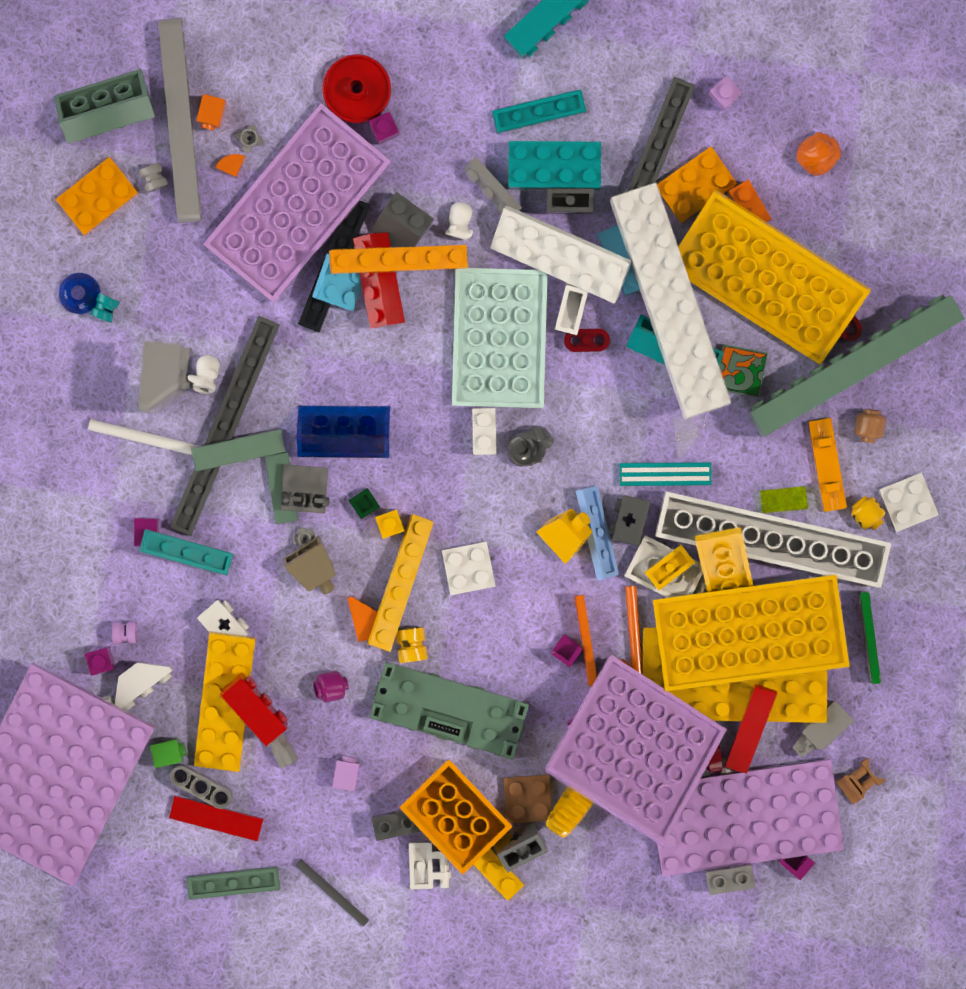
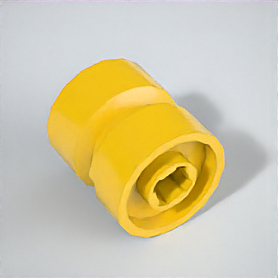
[395,627,428,663]

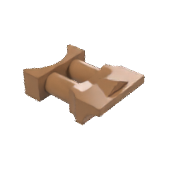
[836,758,886,805]

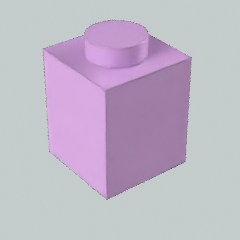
[708,76,742,111]
[332,755,360,792]

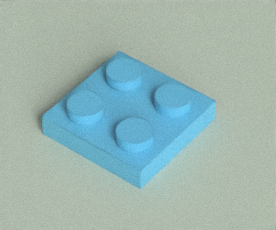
[312,253,362,311]

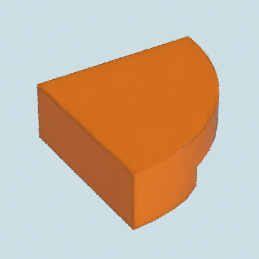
[215,154,246,177]

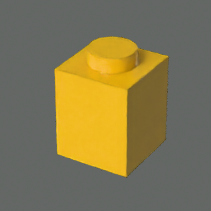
[375,509,405,539]

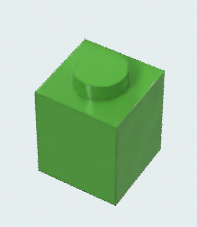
[150,738,187,768]

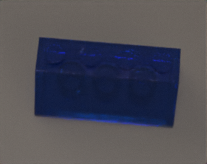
[296,406,390,458]

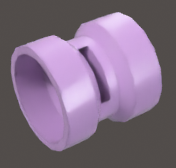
[112,621,138,645]

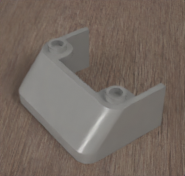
[138,341,191,414]

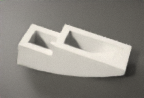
[555,283,588,335]

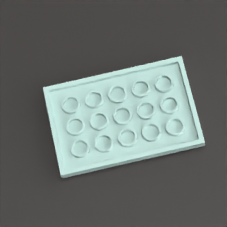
[452,268,547,408]

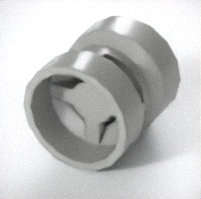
[139,163,168,193]

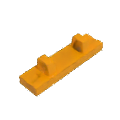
[808,418,847,512]

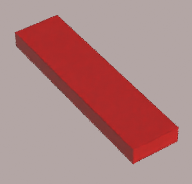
[725,684,777,774]
[169,795,264,841]

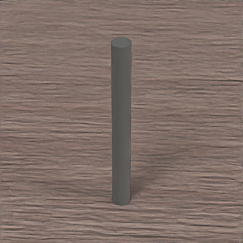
[295,859,369,927]

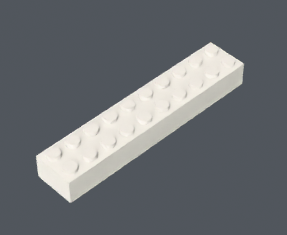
[610,183,731,420]
[654,491,891,588]

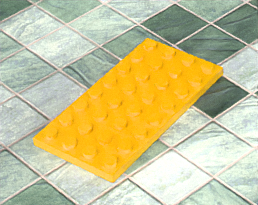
[678,189,871,365]
[653,575,850,692]
[643,627,827,723]

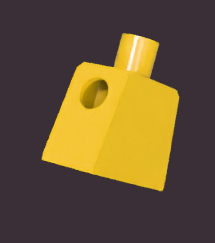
[536,509,592,564]

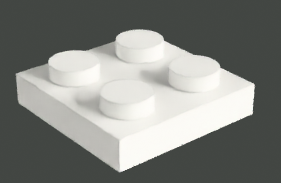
[879,473,939,532]
[442,541,496,595]

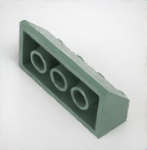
[54,69,155,144]

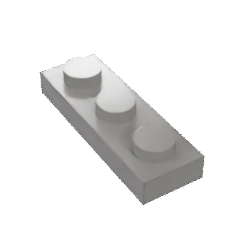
[464,157,522,214]

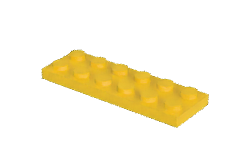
[194,631,256,772]

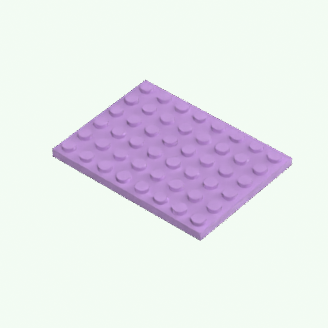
[0,662,155,886]

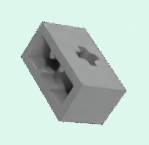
[705,863,756,895]

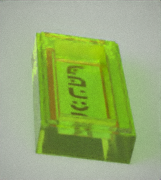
[760,486,808,514]

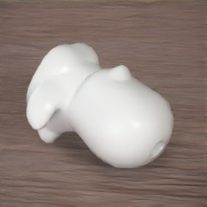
[445,202,473,240]
[188,355,220,394]

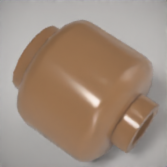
[854,409,886,443]

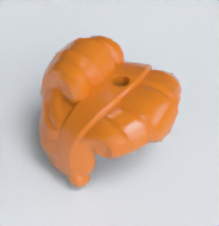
[796,132,841,176]

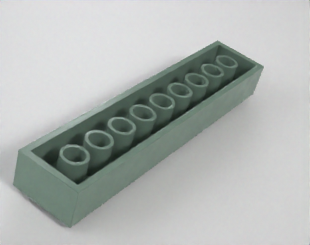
[747,294,965,437]

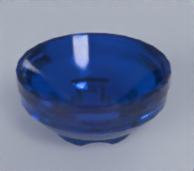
[59,273,101,314]

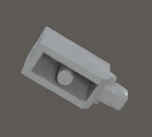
[792,701,854,757]

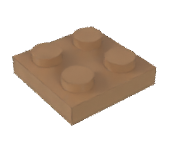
[503,774,552,824]

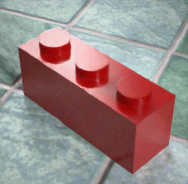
[220,673,288,746]

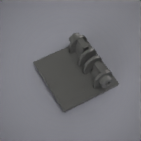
[280,464,330,514]

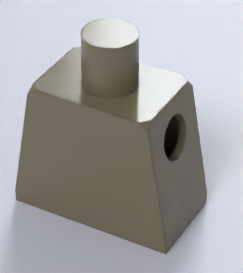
[282,536,336,595]

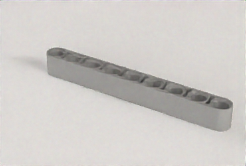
[158,18,202,223]

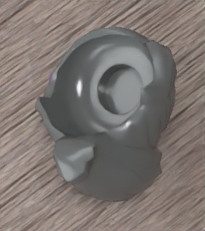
[507,425,554,467]

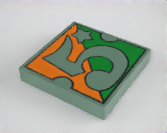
[719,344,768,398]

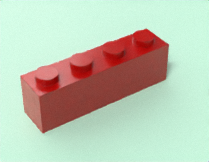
[353,232,405,329]

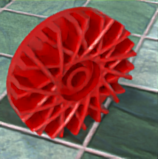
[322,54,391,124]

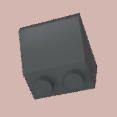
[370,192,434,248]

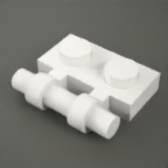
[409,842,451,889]

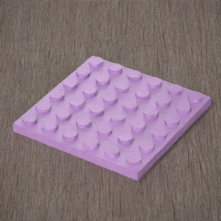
[544,655,727,846]

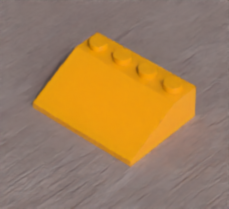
[399,759,513,875]

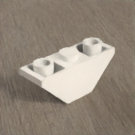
[115,662,174,711]

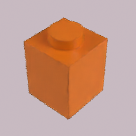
[196,94,227,131]

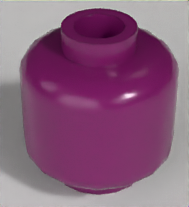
[313,670,349,703]

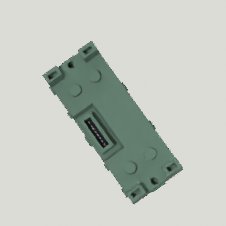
[369,661,529,760]

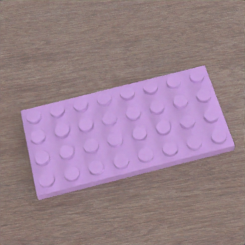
[203,103,392,303]
[657,759,844,876]

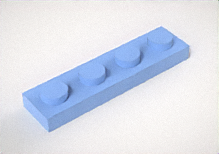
[576,486,619,580]

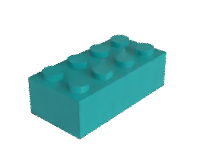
[508,141,601,190]

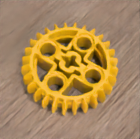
[546,786,594,838]

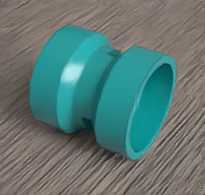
[90,293,120,323]

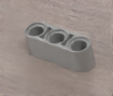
[170,764,233,809]

